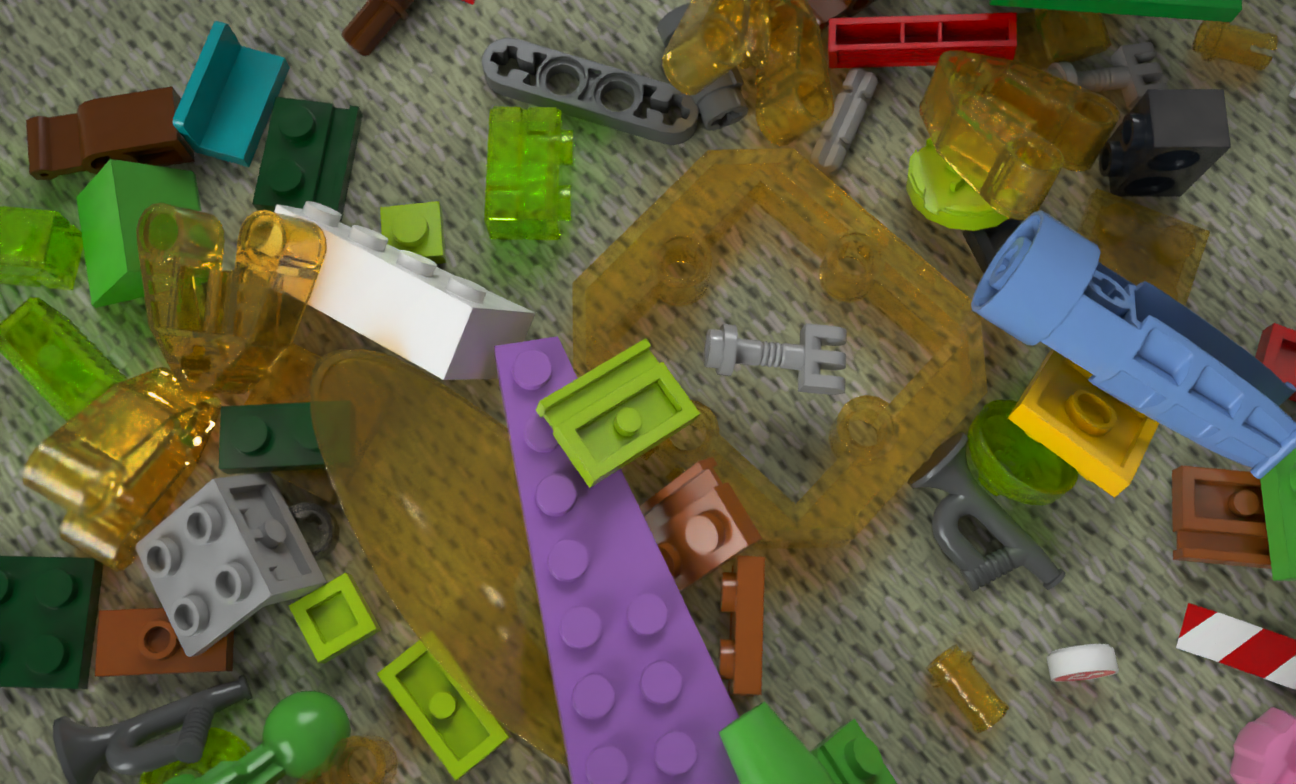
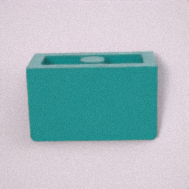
[172,21,290,167]

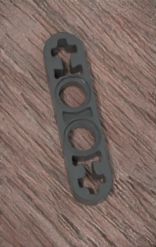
[481,38,699,145]

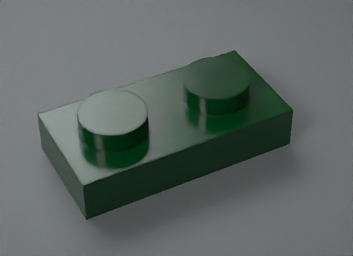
[219,400,354,474]

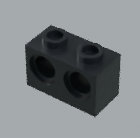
[1099,89,1231,197]

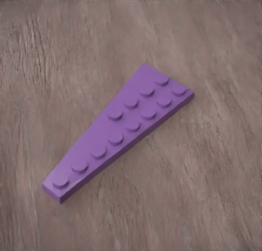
[494,336,740,784]

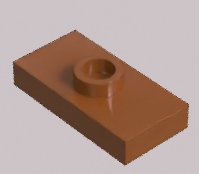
[95,608,234,677]

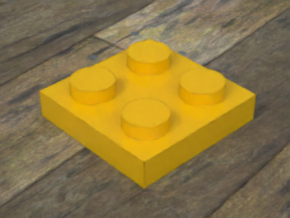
[1008,349,1159,498]

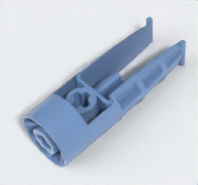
[971,210,1296,479]

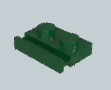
[252,97,363,221]

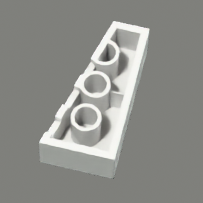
[252,201,535,380]

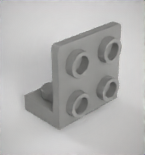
[136,472,326,657]

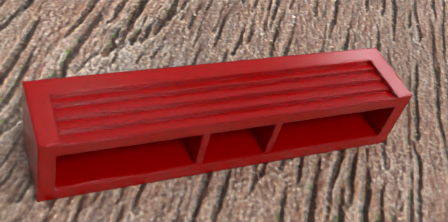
[828,12,1017,69]

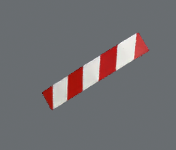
[1176,603,1296,690]

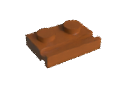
[639,457,762,594]
[1172,466,1272,569]
[718,555,765,697]

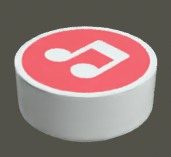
[1046,644,1119,682]

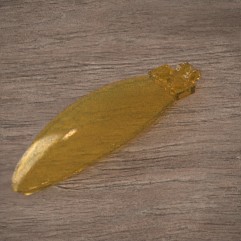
[310,349,569,769]

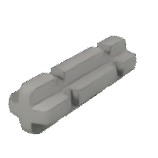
[809,68,878,177]

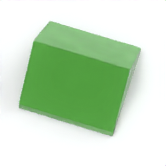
[76,159,213,308]

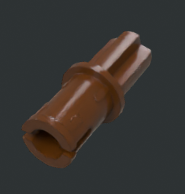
[341,0,415,56]

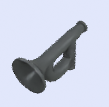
[908,432,1066,592]
[53,674,252,784]

